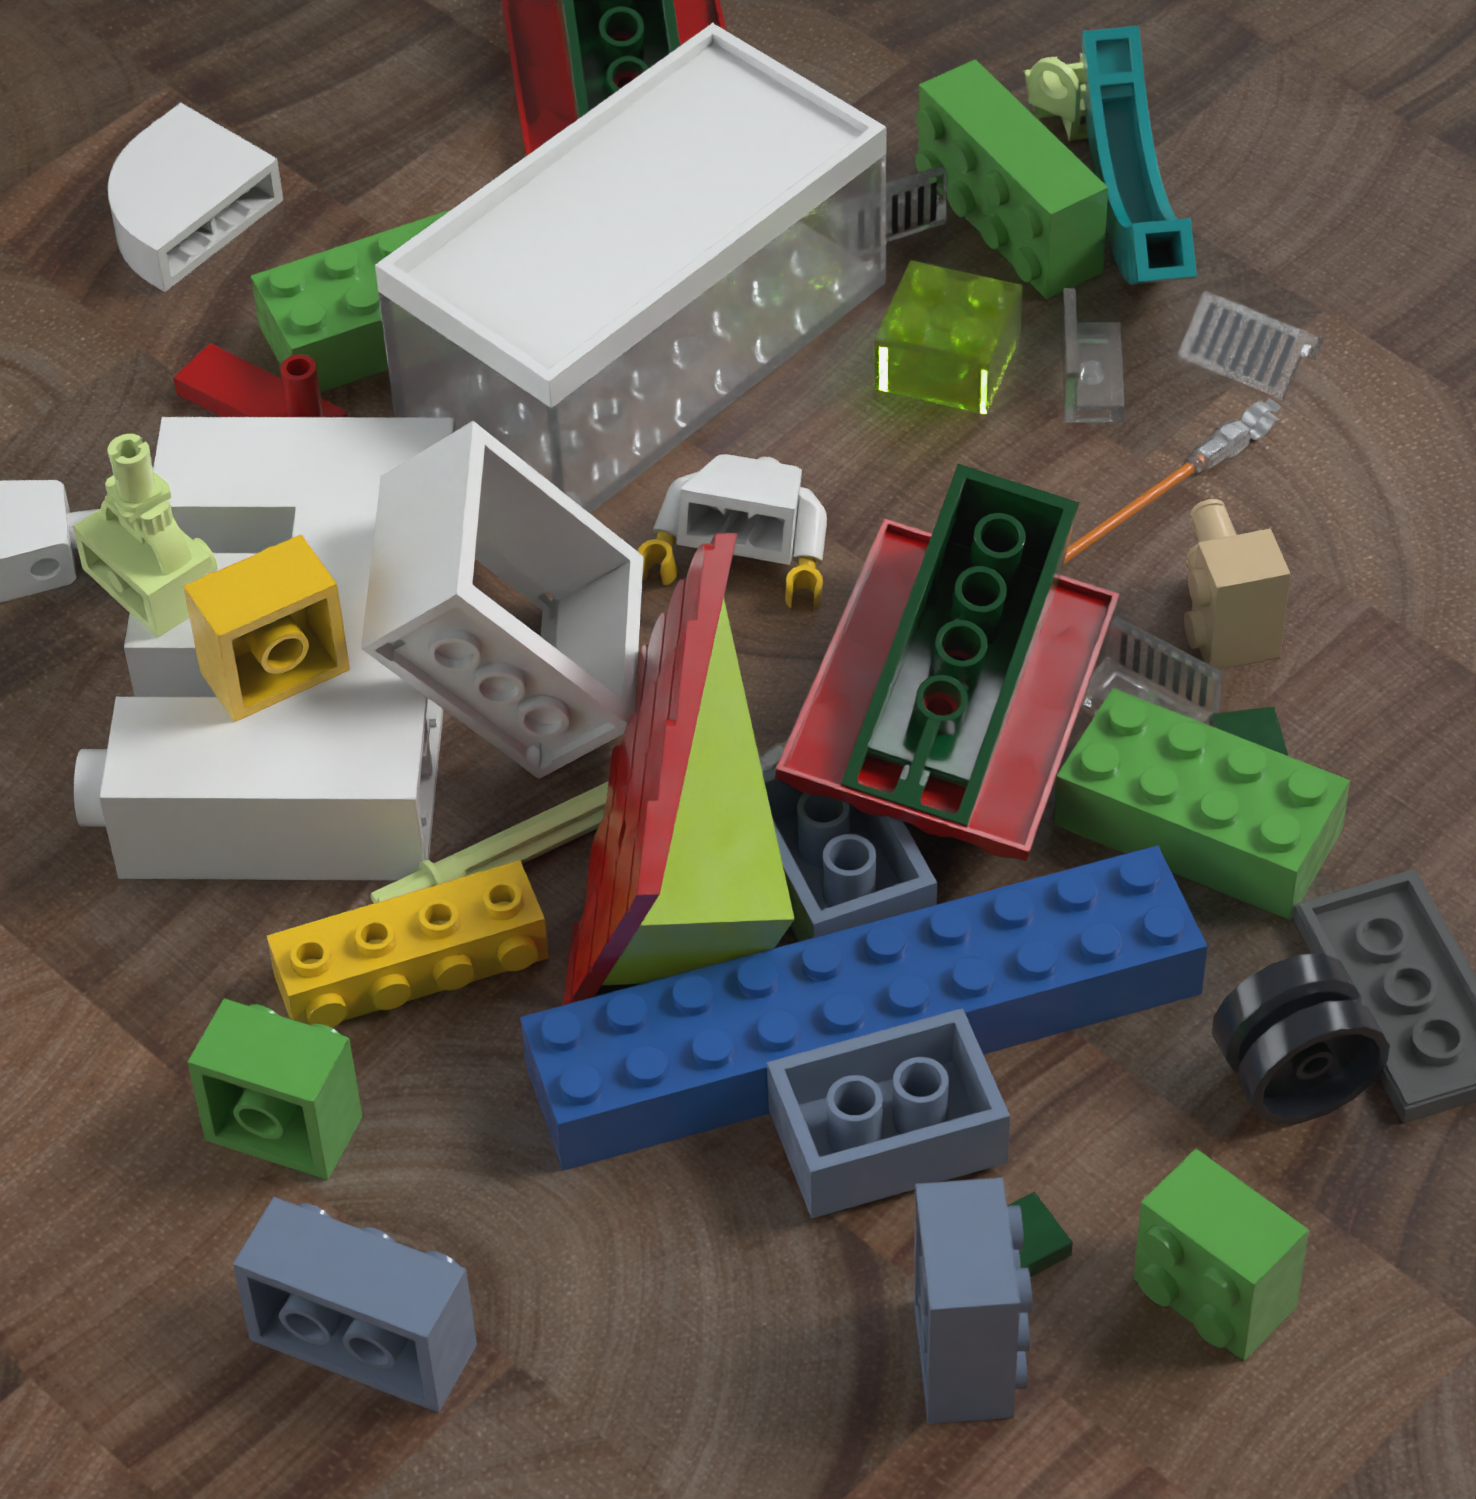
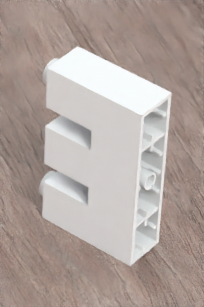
[74,417,455,880]

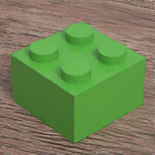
[187,998,363,1180]
[1134,1149,1309,1361]

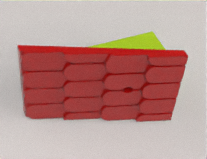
[562,533,794,1006]

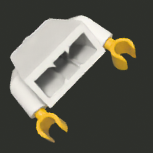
[637,454,827,610]

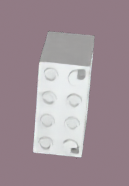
[361,421,644,779]

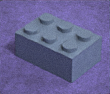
[762,768,937,942]
[767,1008,1010,1219]
[913,1178,1032,1424]
[233,1197,477,1413]

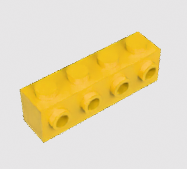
[267,860,549,1028]

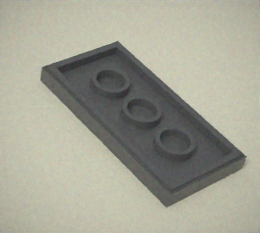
[1292,869,1476,1123]

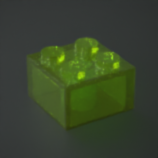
[874,260,1023,415]

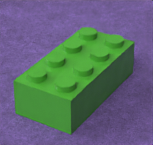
[915,59,1108,299]
[251,209,458,392]
[1054,688,1350,920]

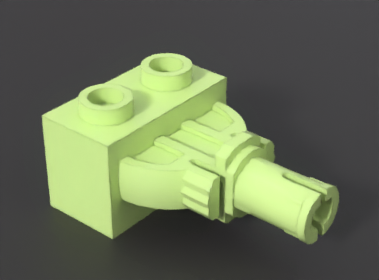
[73,433,217,638]

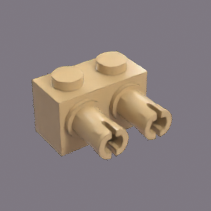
[1184,499,1291,671]

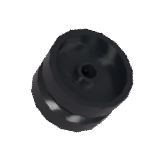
[1211,954,1390,1125]

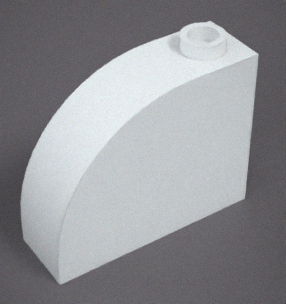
[108,103,283,292]

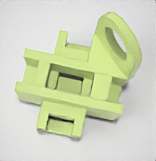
[1024,53,1088,141]

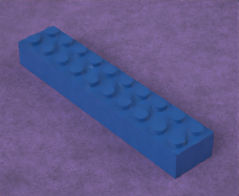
[520,845,1207,1171]

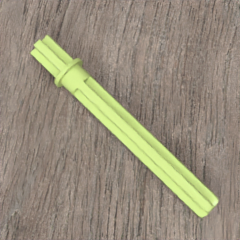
[371,782,608,903]

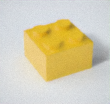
[183,534,350,722]

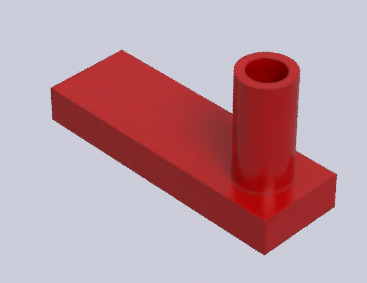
[173,343,348,417]

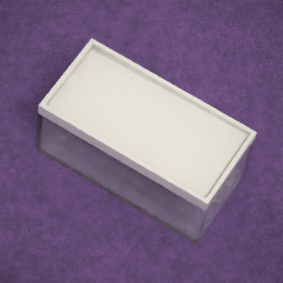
[375,23,886,514]

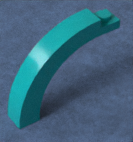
[1080,26,1197,285]

